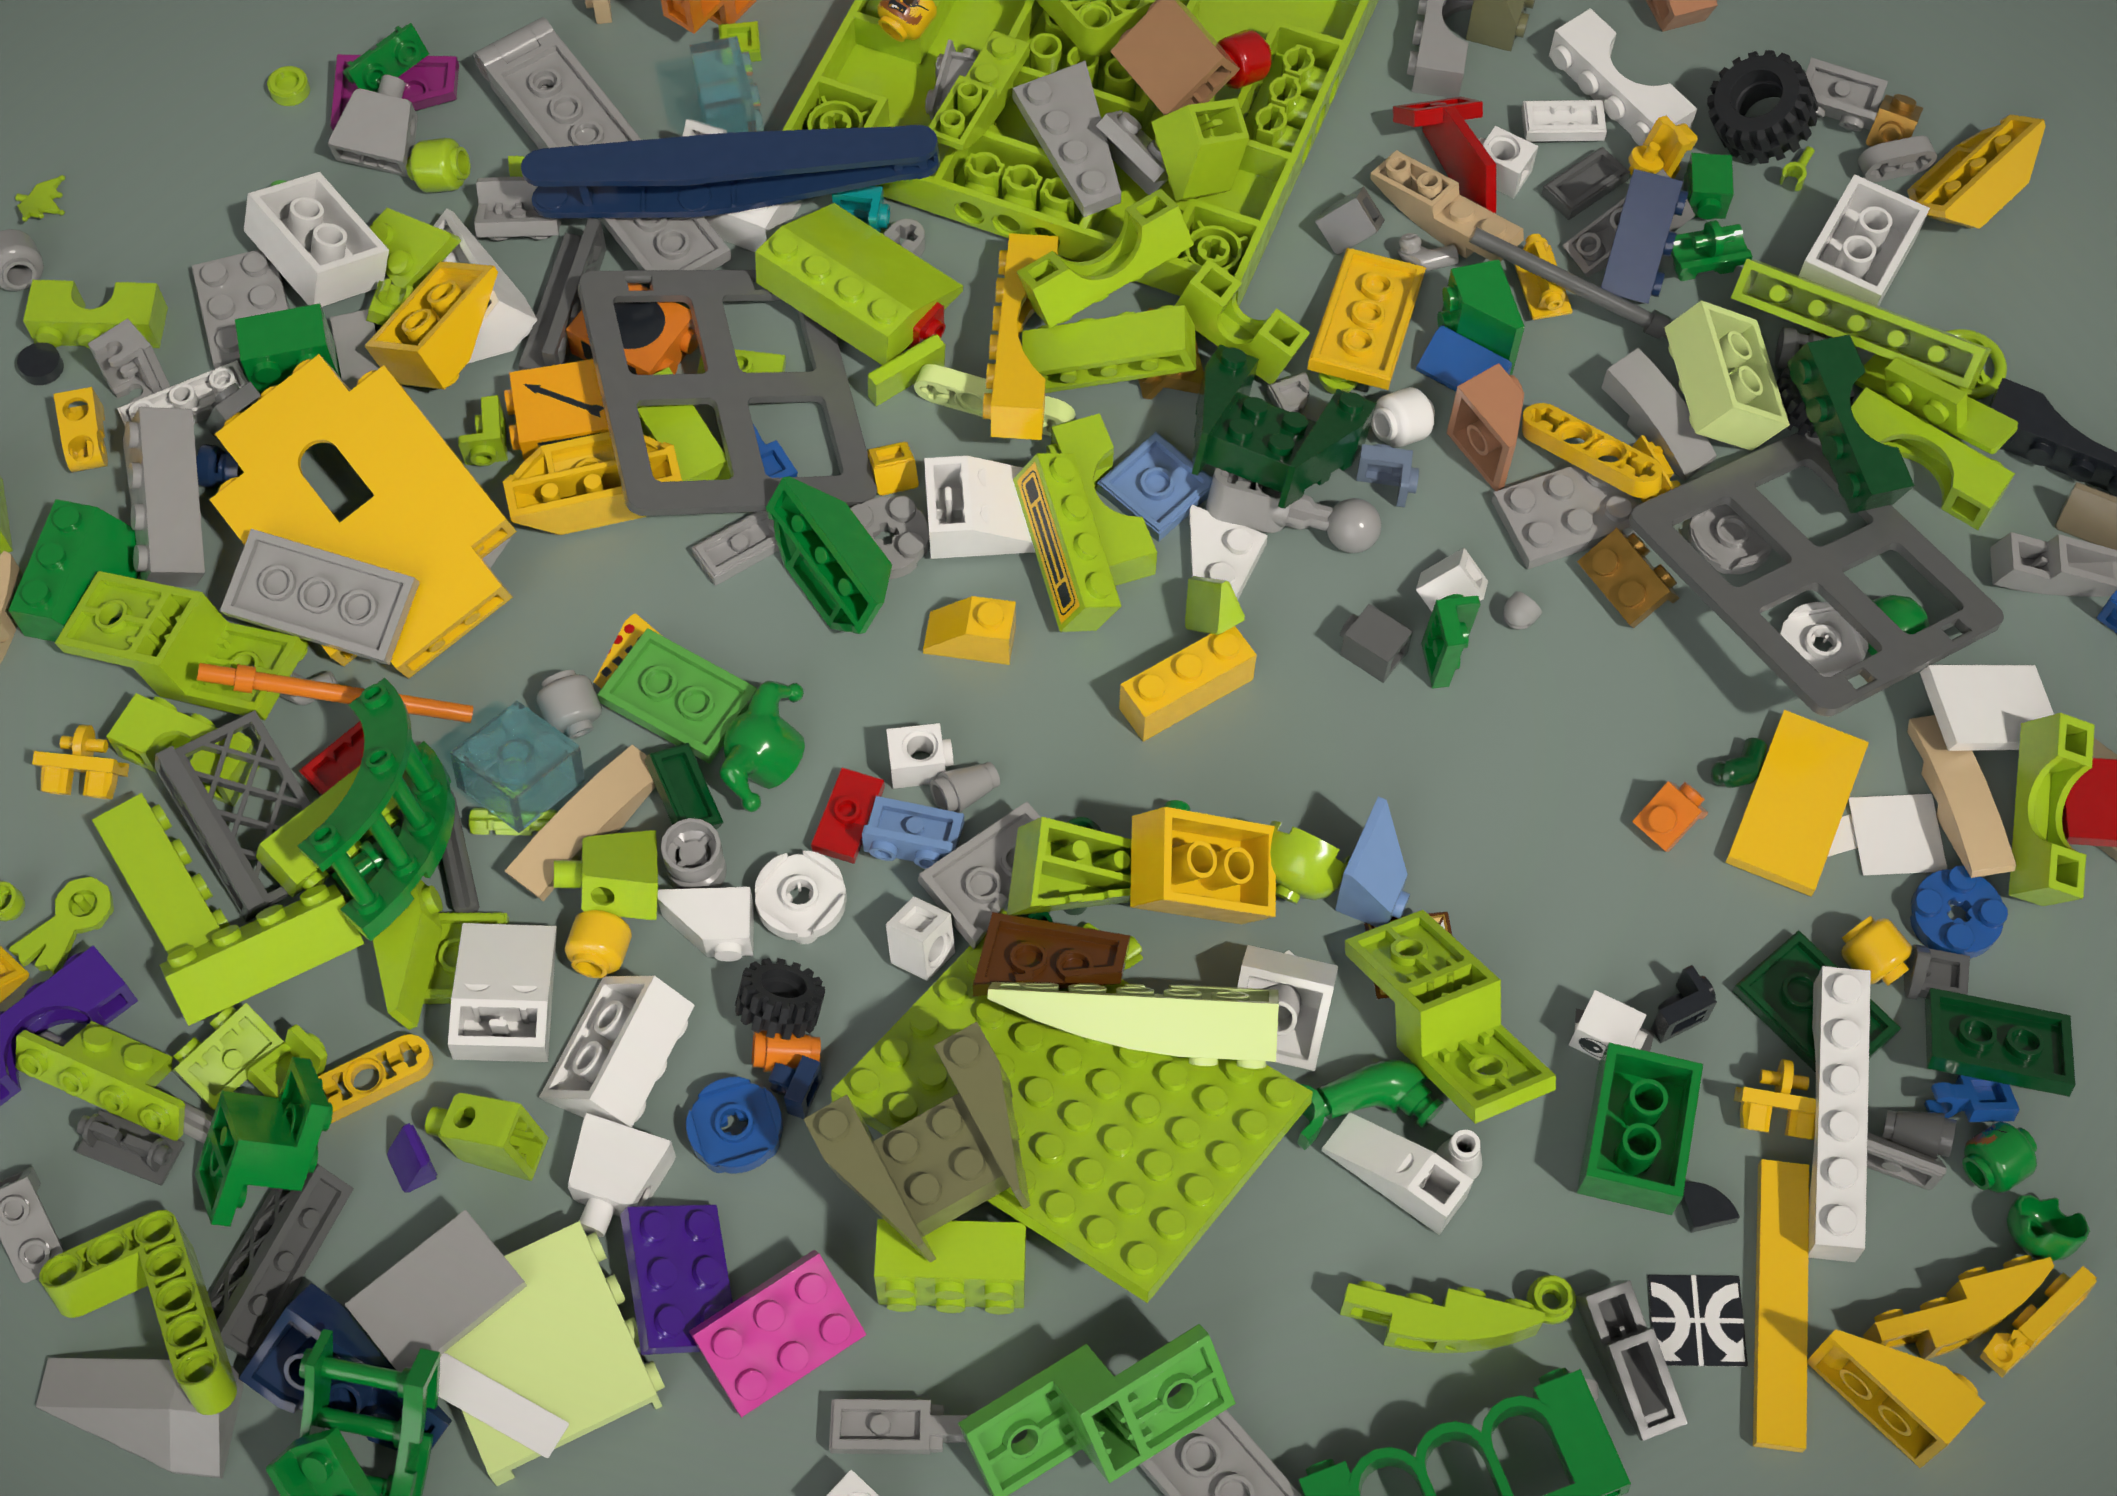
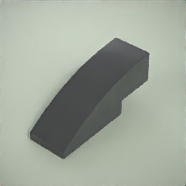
[1576,1280,1688,1441]

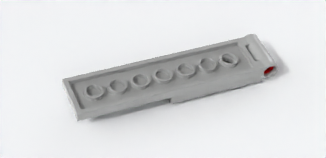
[473,17,732,270]

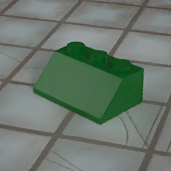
[8,499,140,642]

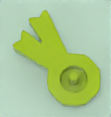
[9,877,114,974]

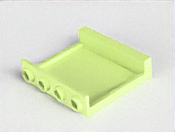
[440,1221,665,1486]

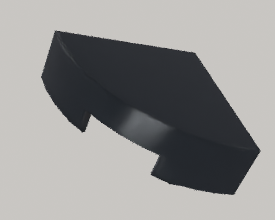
[1680,1182,1740,1233]

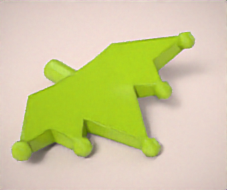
[15,175,66,222]

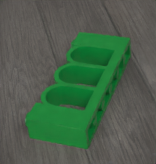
[1299,1368,1631,1496]

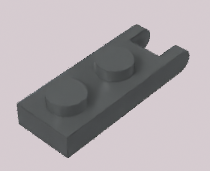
[205,382,261,438]

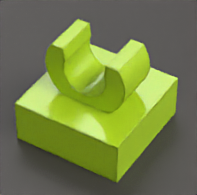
[366,278,414,326]

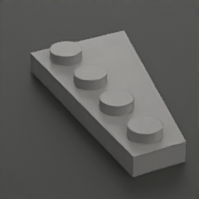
[1012,61,1121,217]

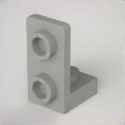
[0,1166,65,1283]

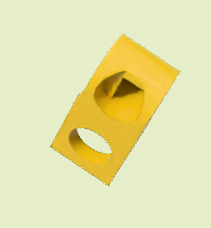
[53,387,108,473]

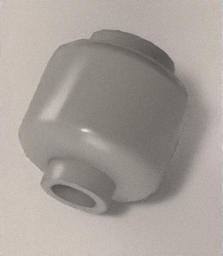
[0,229,44,291]
[536,670,602,739]

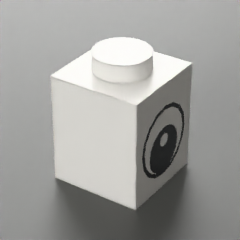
[1569,990,1648,1060]

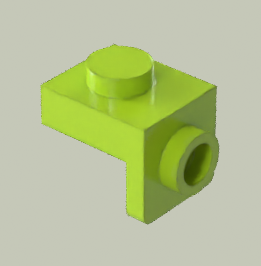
[247,1024,328,1098]

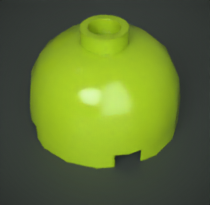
[1270,821,1351,904]

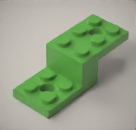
[958,1324,1236,1496]

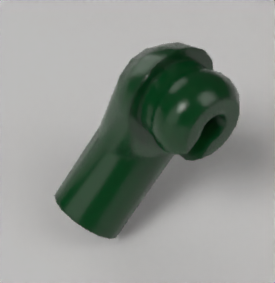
[1711,738,1767,788]

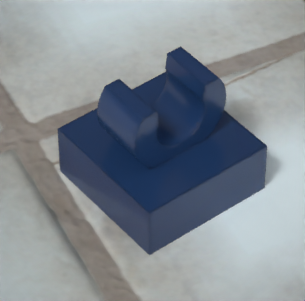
[768,1056,823,1119]

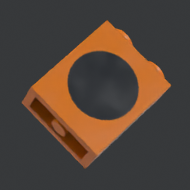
[566,283,699,375]

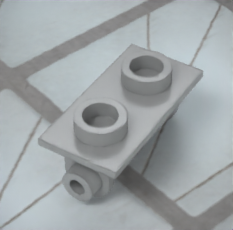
[925,39,978,120]

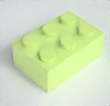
[1664,300,1790,451]

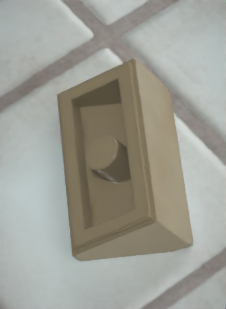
[2055,482,2117,550]

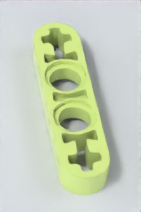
[914,364,1076,437]

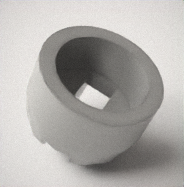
[1503,591,1542,630]

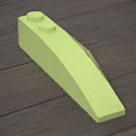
[987,982,1279,1069]

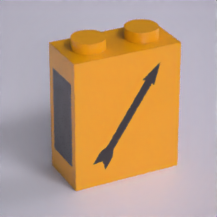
[504,359,609,461]

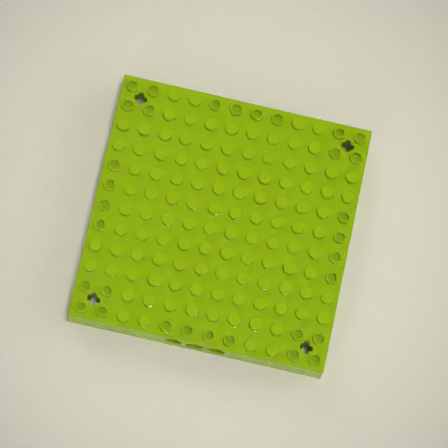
[782,0,1379,306]

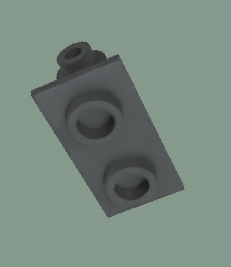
[76,1109,185,1186]

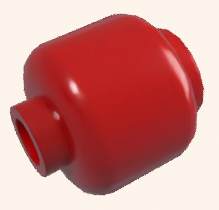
[1218,30,1272,89]

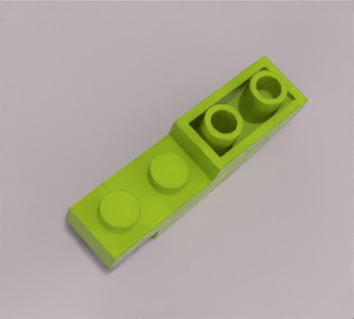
[928,30,1030,151]
[1340,1281,1545,1353]

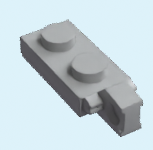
[829,1399,968,1455]

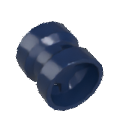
[196,444,244,488]

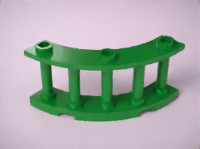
[297,678,455,942]
[299,1329,440,1496]

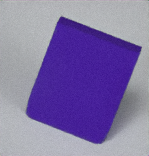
[387,1123,438,1193]

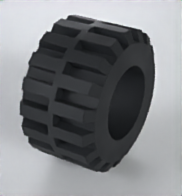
[1707,50,1818,164]

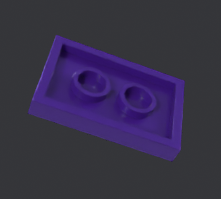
[620,1205,733,1355]

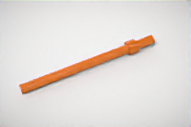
[197,663,473,723]

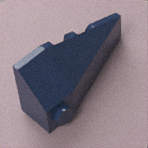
[238,1283,452,1451]

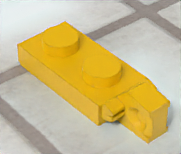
[1980,1266,2097,1378]

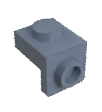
[1356,444,1419,507]

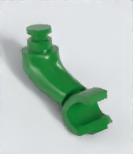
[1297,1060,1445,1150]

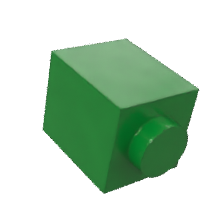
[1683,153,1734,220]

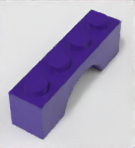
[0,945,138,1106]

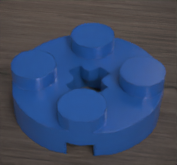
[1910,865,2008,959]
[686,1077,783,1174]

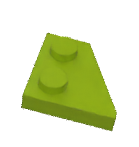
[369,208,461,290]

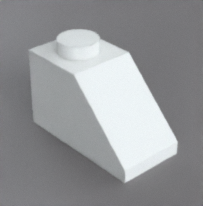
[657,887,754,962]

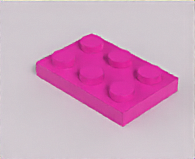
[689,1249,867,1418]

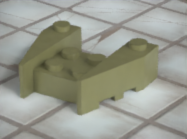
[804,1022,1030,1262]

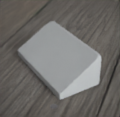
[1867,1132,1947,1190]

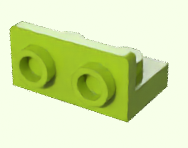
[172,1003,284,1110]

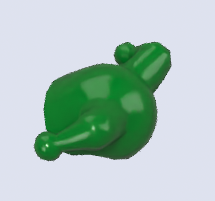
[719,681,805,812]

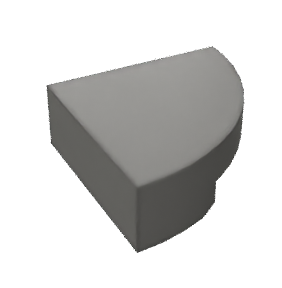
[1267,372,1309,414]

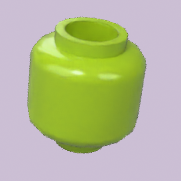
[406,138,471,193]

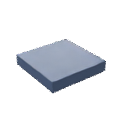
[1097,432,1213,542]

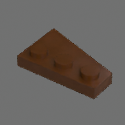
[973,912,1130,996]

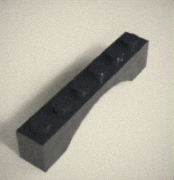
[1988,378,2117,497]

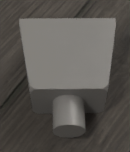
[328,75,418,178]

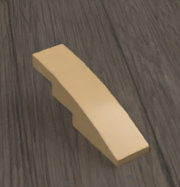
[1907,715,2016,878]
[505,745,656,902]

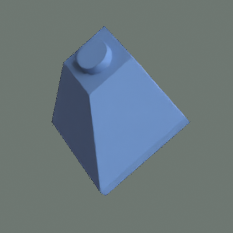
[1335,797,1410,927]

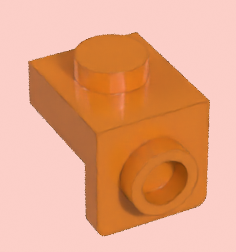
[1632,781,1708,852]

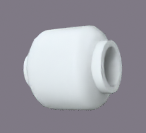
[1371,387,1435,448]

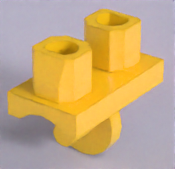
[1628,115,1698,179]
[32,724,129,800]
[1734,1059,1816,1140]

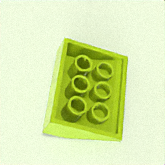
[755,203,964,365]

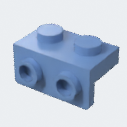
[862,796,964,869]

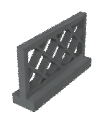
[155,710,335,922]

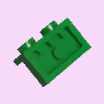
[1421,594,1481,689]
[266,1427,377,1496]

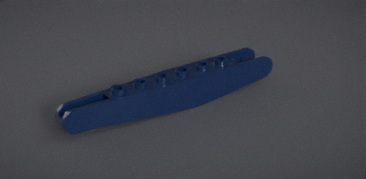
[521,125,940,218]

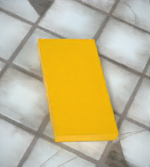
[1307,248,1426,390]
[1725,710,1869,897]

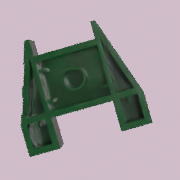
[1192,344,1377,509]

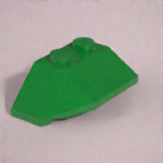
[766,476,892,634]

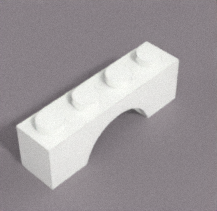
[1549,8,1697,146]

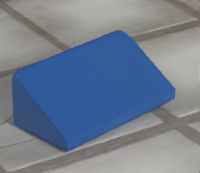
[1416,325,1512,391]

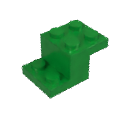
[195,1057,333,1227]

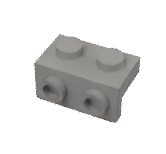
[1806,57,1888,131]
[1096,110,1168,195]
[474,177,562,241]

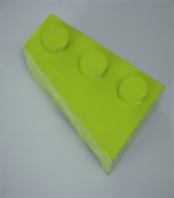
[1007,816,1131,916]

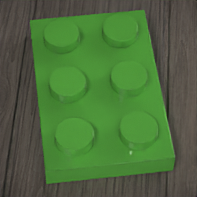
[597,628,757,764]

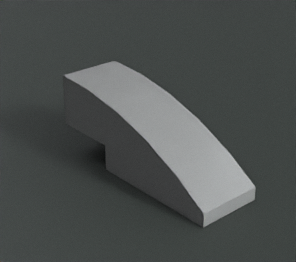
[1601,348,1717,481]
[1990,532,2117,597]

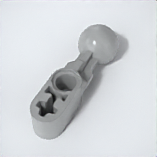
[1206,468,1381,553]

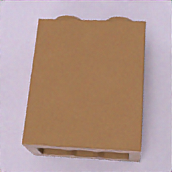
[1110,0,1240,115]

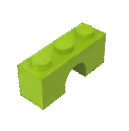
[1175,259,1310,384]
[23,279,168,349]
[106,693,260,807]

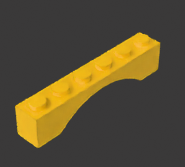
[983,233,1058,440]

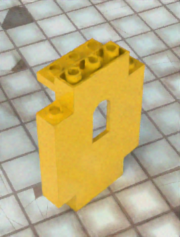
[209,354,517,679]

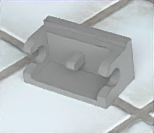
[88,318,170,403]

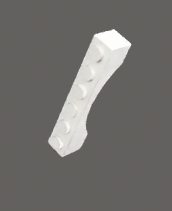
[1808,966,1871,1262]

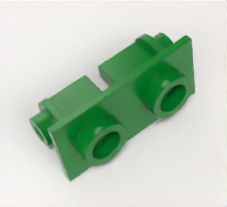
[343,23,429,92]

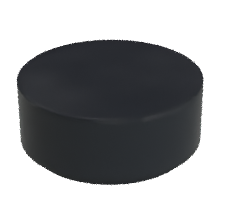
[17,343,64,385]

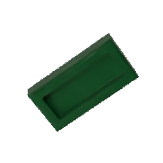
[644,743,724,829]

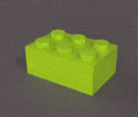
[874,1219,1026,1315]

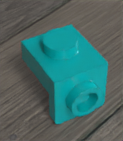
[832,186,891,232]

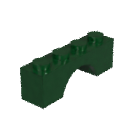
[1787,334,1915,514]

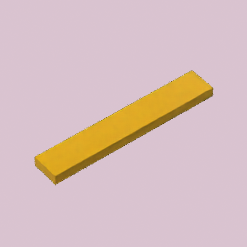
[1753,1159,1809,1453]

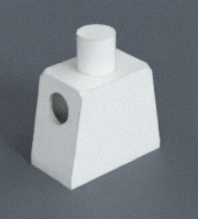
[568,1113,676,1237]

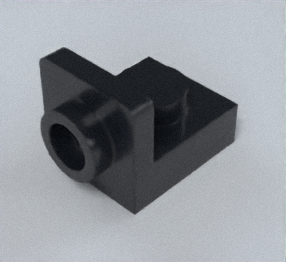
[1651,965,1717,1043]

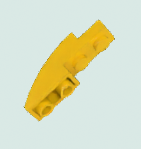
[1863,1255,2054,1360]

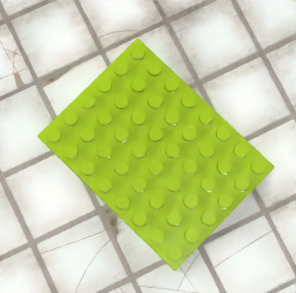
[831,910,1313,1303]

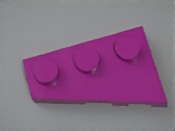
[330,54,459,130]

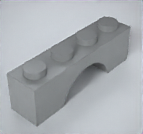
[1407,0,1474,98]

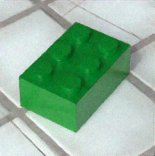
[1577,1042,1703,1215]

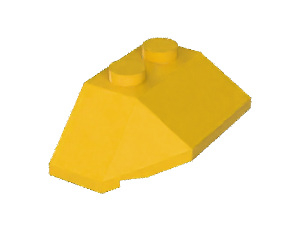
[1907,114,2046,229]
[503,432,682,535]

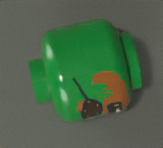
[1962,1121,2037,1193]

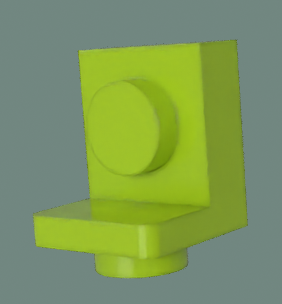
[458,395,508,466]

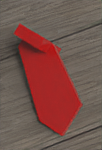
[1393,97,1496,213]

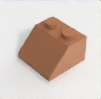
[1447,363,1525,491]

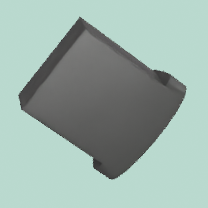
[1904,944,1970,1000]

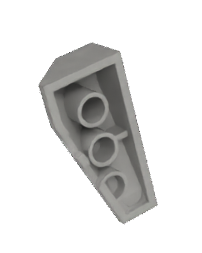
[36,1358,244,1479]

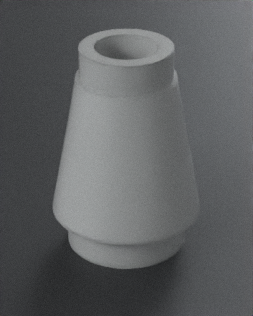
[930,762,1000,813]

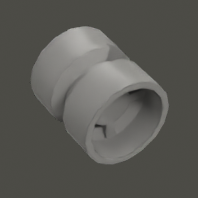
[661,818,727,889]

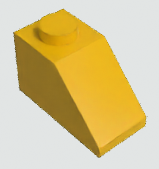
[923,596,1016,665]

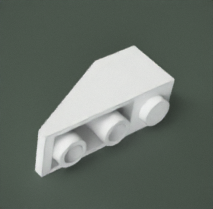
[1322,1112,1474,1235]

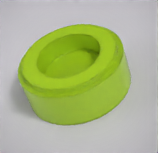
[267,66,310,106]

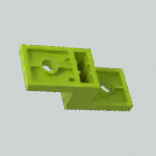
[55,571,307,720]
[1345,909,1556,1124]

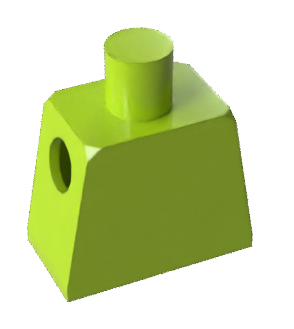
[553,830,658,920]
[425,1093,549,1181]

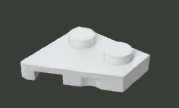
[1189,505,1268,600]

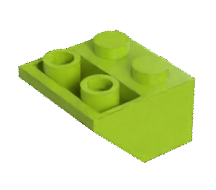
[1151,98,1250,201]

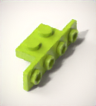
[1854,354,2018,454]
[16,1021,185,1141]

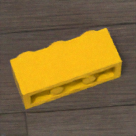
[1119,626,1257,742]

